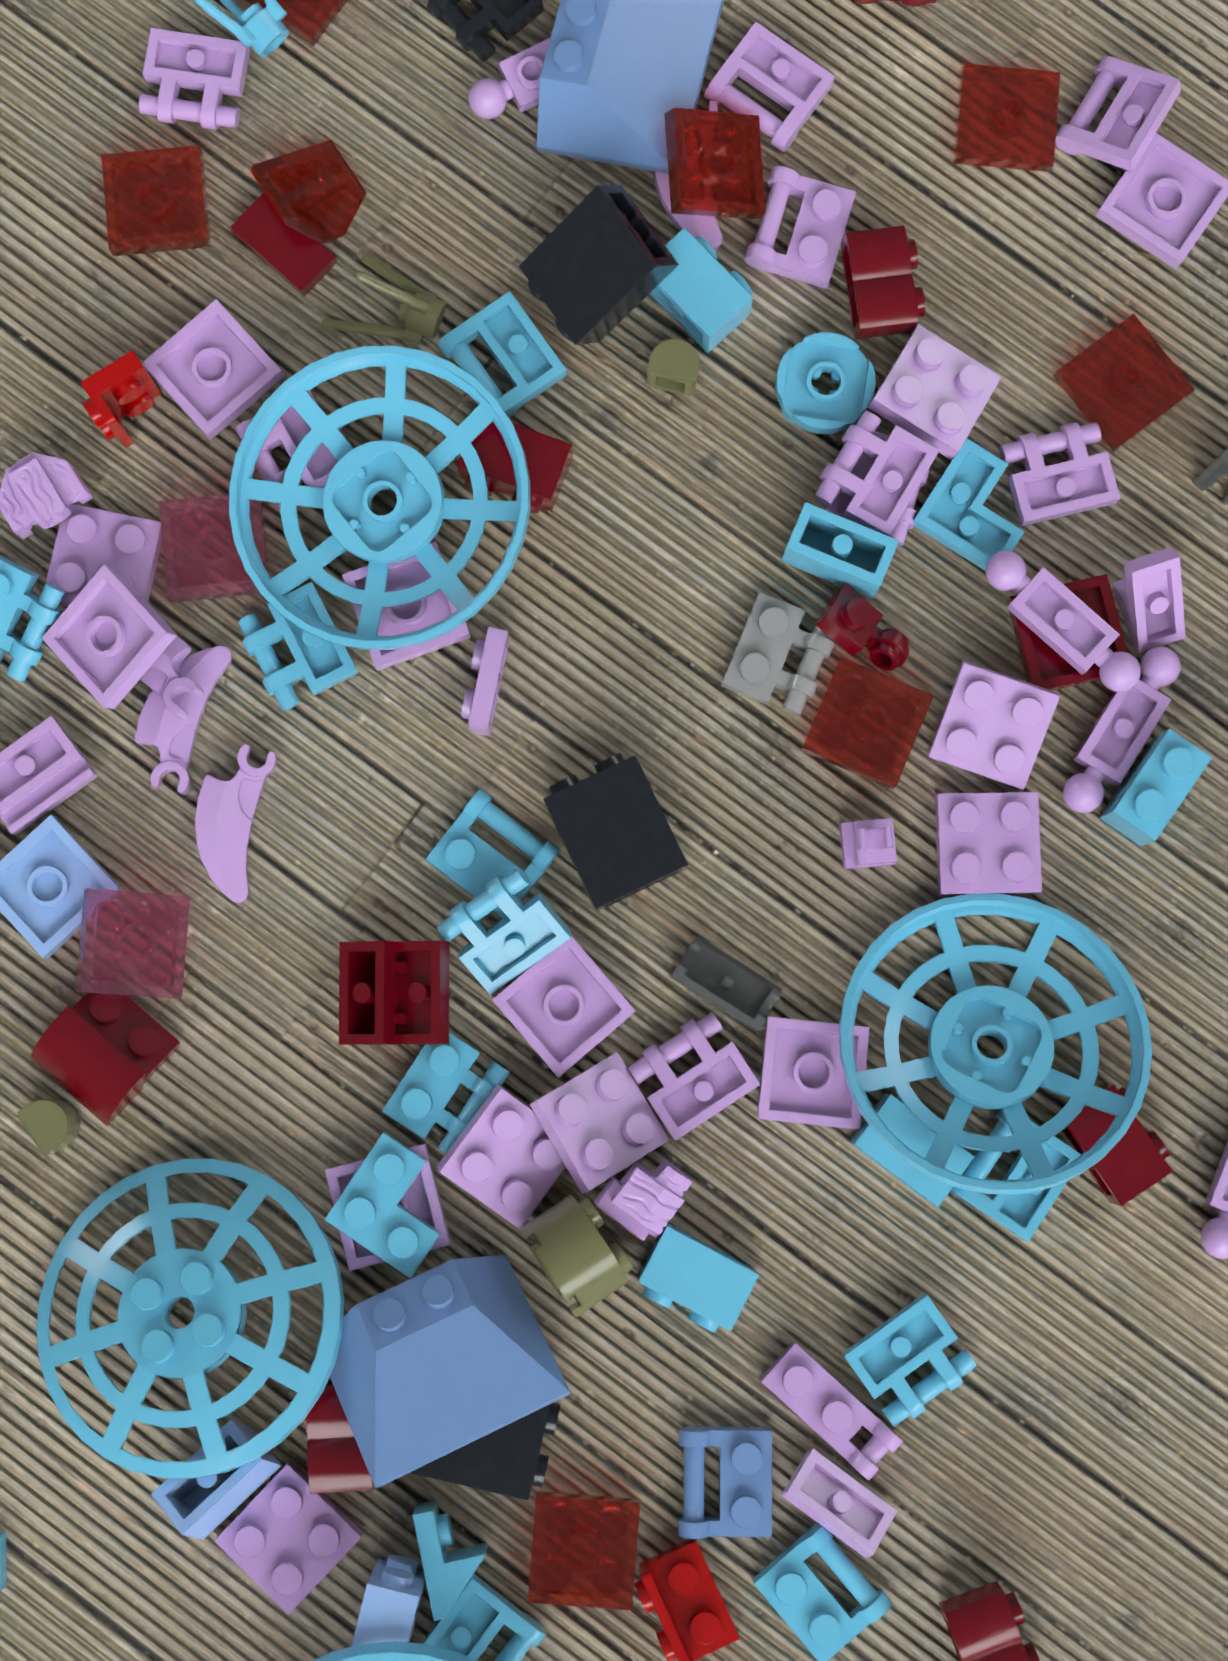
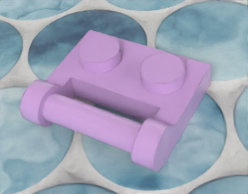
[704,22,835,152]
[1054,56,1181,172]
[744,166,856,289]

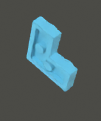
[913,438,1025,571]
[325,1132,441,1279]

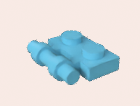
[0,555,65,681]
[238,582,359,711]
[437,867,571,995]
[382,1032,510,1154]
[842,1293,977,1427]

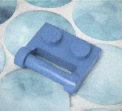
[678,1427,772,1539]

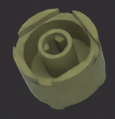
[519,1194,633,1318]

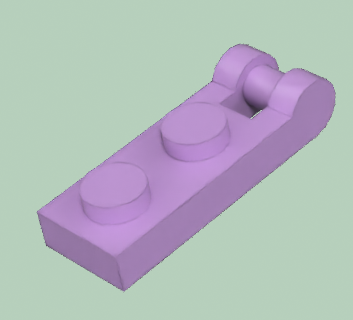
[760,1341,903,1480]

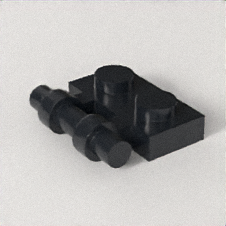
[427,0,544,62]

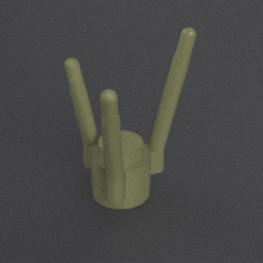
[322,254,447,345]

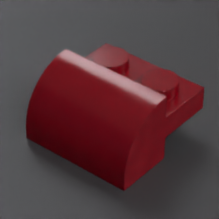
[339,940,450,1045]
[31,976,180,1126]

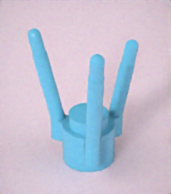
[192,0,290,58]

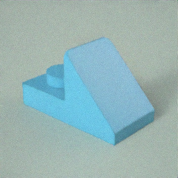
[412,1500,488,1621]

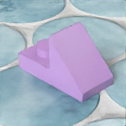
[1113,547,1186,653]

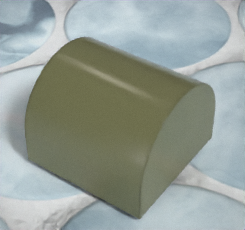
[646,339,699,397]
[17,1099,80,1155]

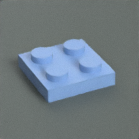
[0,815,123,959]

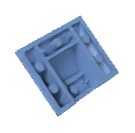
[536,0,724,176]
[316,1255,571,1489]

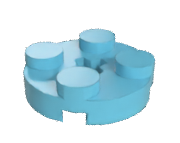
[775,332,876,434]

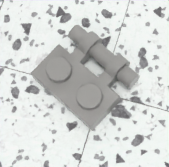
[721,592,835,716]

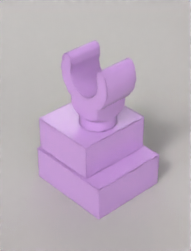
[839,818,897,870]

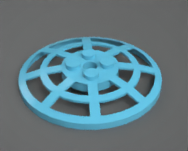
[229,346,531,650]
[839,893,1152,1194]
[36,1159,345,1479]

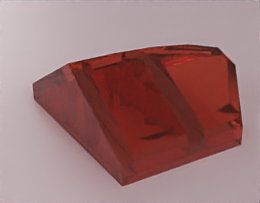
[250,140,367,243]

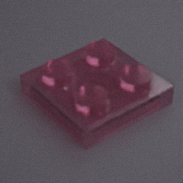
[159,494,269,603]
[75,888,190,998]

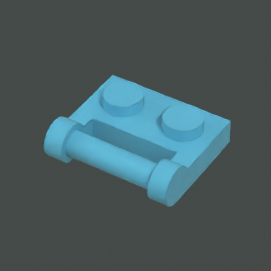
[438,291,567,418]
[425,788,561,919]
[951,1109,1082,1242]
[752,1523,892,1661]
[421,1574,547,1661]

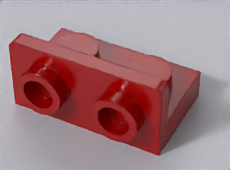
[80,350,162,448]
[634,1539,740,1661]

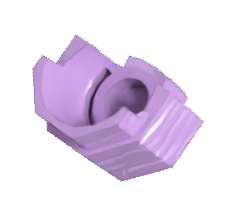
[0,452,93,540]
[594,1159,692,1241]

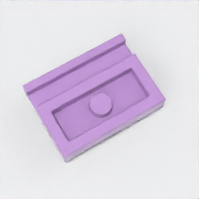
[0,715,98,836]

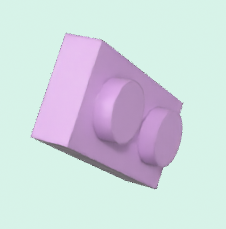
[461,627,510,736]
[781,1449,897,1558]

